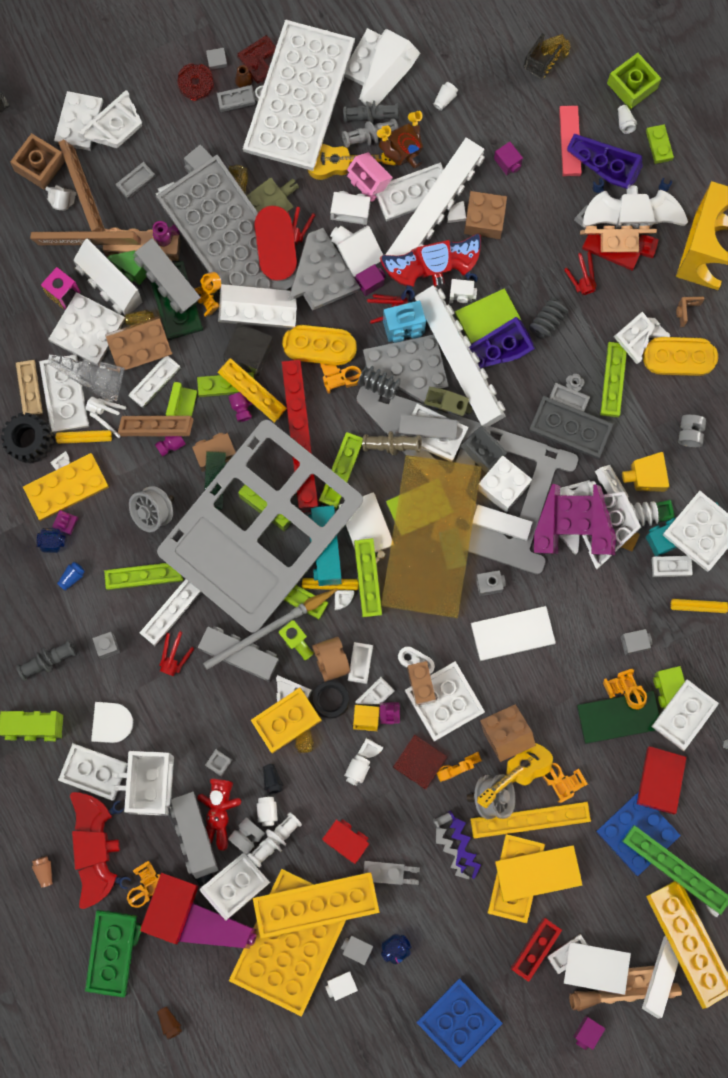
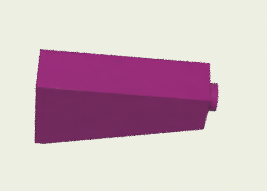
[179,903,257,949]

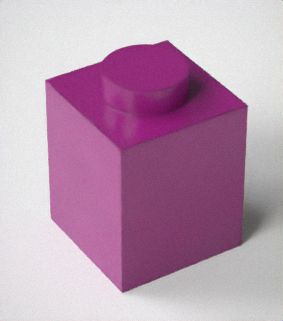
[494,142,523,175]
[356,264,386,296]
[573,1016,606,1050]

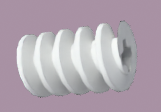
[630,501,658,526]

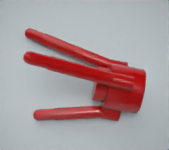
[287,207,315,245]
[564,252,597,295]
[367,294,408,324]
[159,631,194,677]

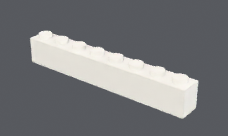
[386,138,485,256]
[414,285,506,428]

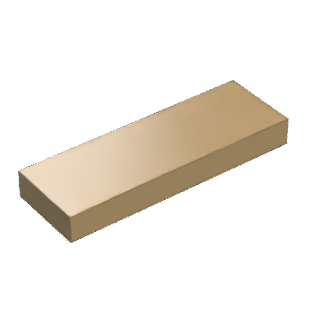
[16,360,43,416]

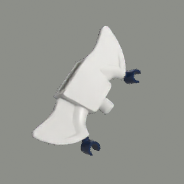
[582,178,688,229]

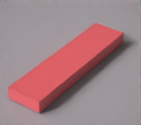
[559,106,581,176]

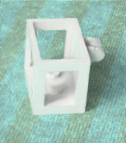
[111,751,174,816]

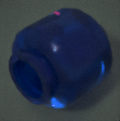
[36,528,65,553]
[381,934,412,965]

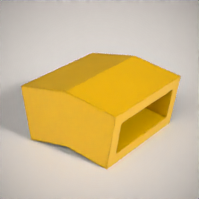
[353,705,379,731]

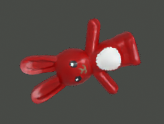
[197,779,241,851]

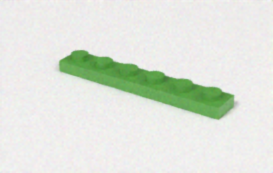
[622,825,728,915]

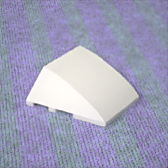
[582,492,641,569]

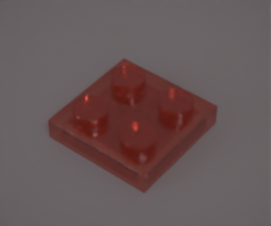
[393,735,447,790]

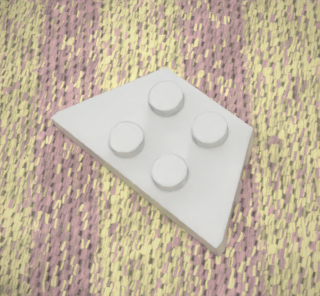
[78,90,142,148]

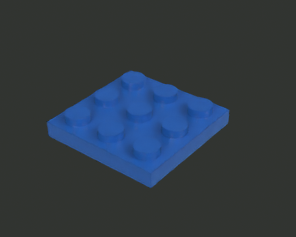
[596,791,681,876]
[416,979,503,1068]

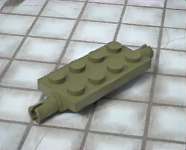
[247,178,299,213]

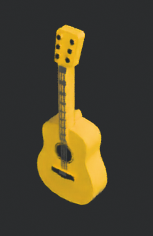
[308,144,396,180]
[477,743,553,808]

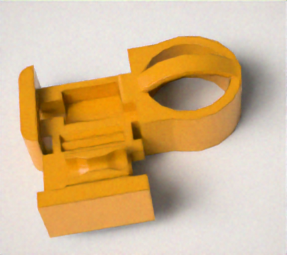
[194,272,221,317]
[320,363,361,394]
[603,669,647,710]
[436,752,482,782]
[542,763,588,803]
[127,861,160,908]

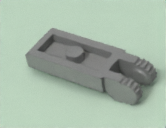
[363,861,420,885]

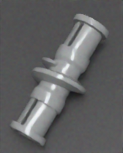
[342,118,398,148]

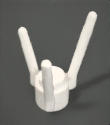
[86,397,127,438]

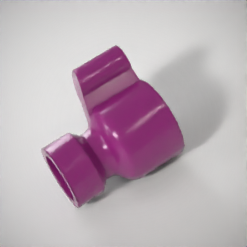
[153,221,180,247]
[228,392,253,422]
[155,436,186,457]

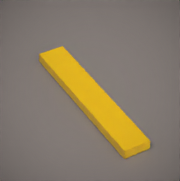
[470,802,591,839]

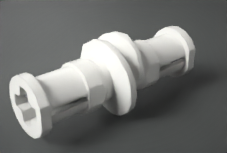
[247,812,302,868]

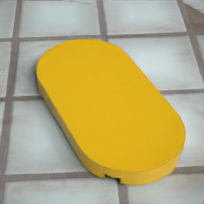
[282,325,357,365]
[642,337,718,376]

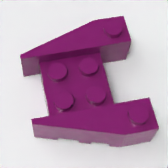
[534,484,616,555]

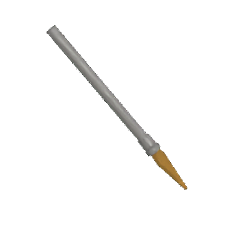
[203,588,338,670]

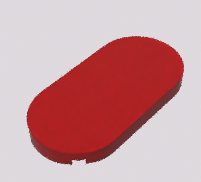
[254,206,297,281]

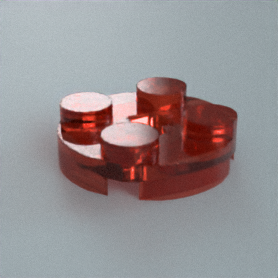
[177,63,214,101]

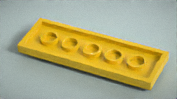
[253,872,380,939]
[646,881,728,1009]

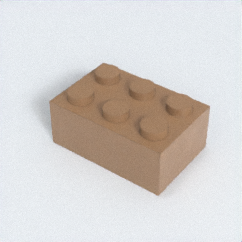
[105,316,172,373]

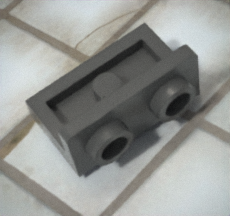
[461,426,507,473]

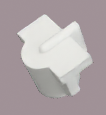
[46,185,76,211]

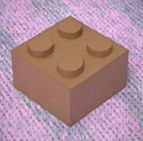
[10,133,65,190]
[464,191,507,239]
[480,704,536,762]

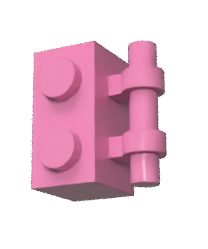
[347,152,393,202]

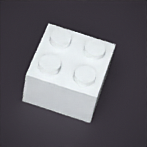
[477,456,532,513]

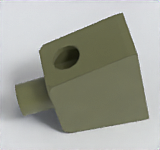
[424,386,472,416]

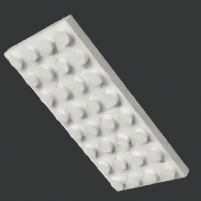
[243,20,355,171]

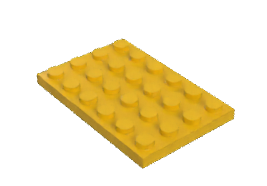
[229,869,346,1017]

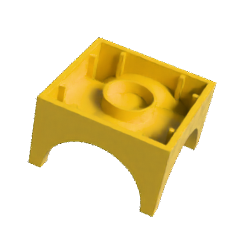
[676,181,728,290]

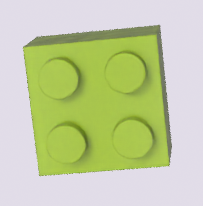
[607,53,661,109]

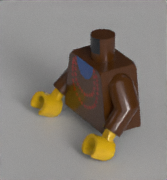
[377,111,423,169]

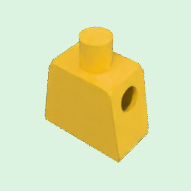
[622,452,669,492]

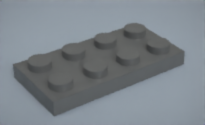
[529,396,613,460]

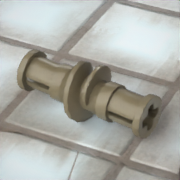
[362,431,422,456]

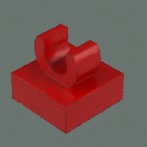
[639,234,659,259]

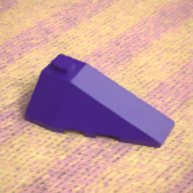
[567,134,643,189]
[469,317,535,368]

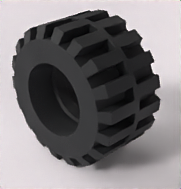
[1,413,54,463]

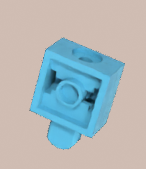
[383,300,426,343]

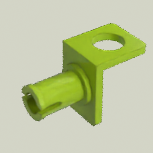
[279,620,314,660]

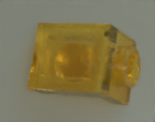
[541,34,571,58]
[228,165,248,194]

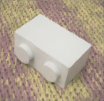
[330,191,370,225]

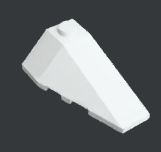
[359,29,420,106]

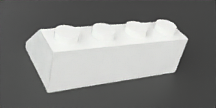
[74,239,143,317]
[218,284,297,329]

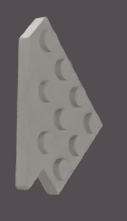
[289,228,360,311]
[363,335,449,404]

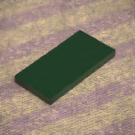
[150,261,203,340]
[577,691,659,744]

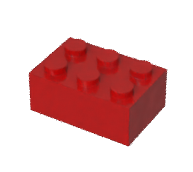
[322,819,369,864]

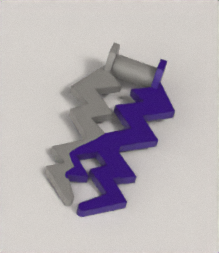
[433,810,481,879]

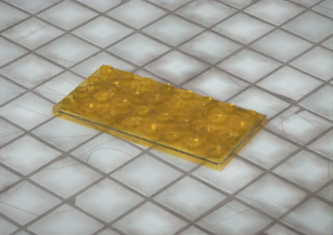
[381,455,482,619]

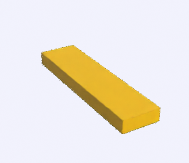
[217,358,287,423]

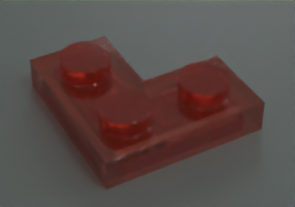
[237,35,276,84]

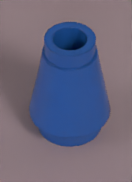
[57,562,85,590]

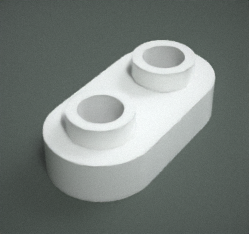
[398,647,435,675]

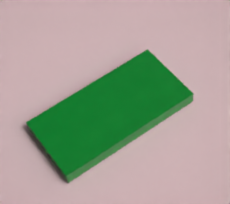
[85,910,137,998]

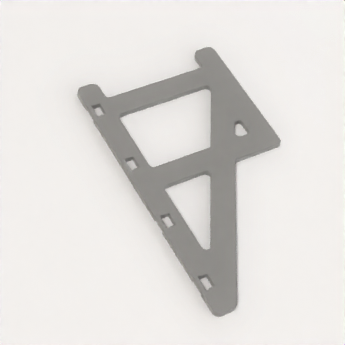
[357,386,578,574]

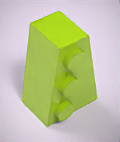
[0,711,63,742]

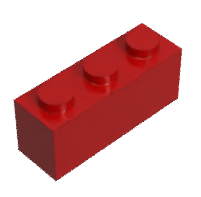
[510,918,562,982]

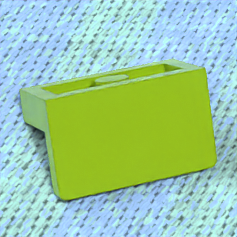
[166,382,197,417]

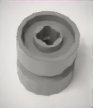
[678,415,706,448]
[228,817,265,855]

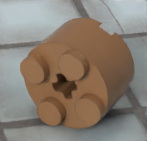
[312,636,350,681]

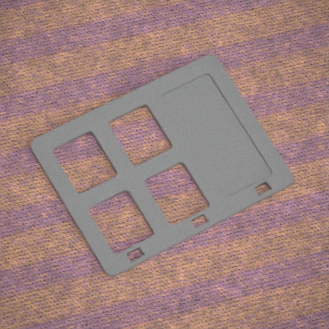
[157,420,363,633]

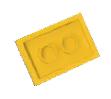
[251,687,322,754]

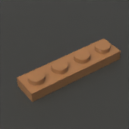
[118,416,193,436]

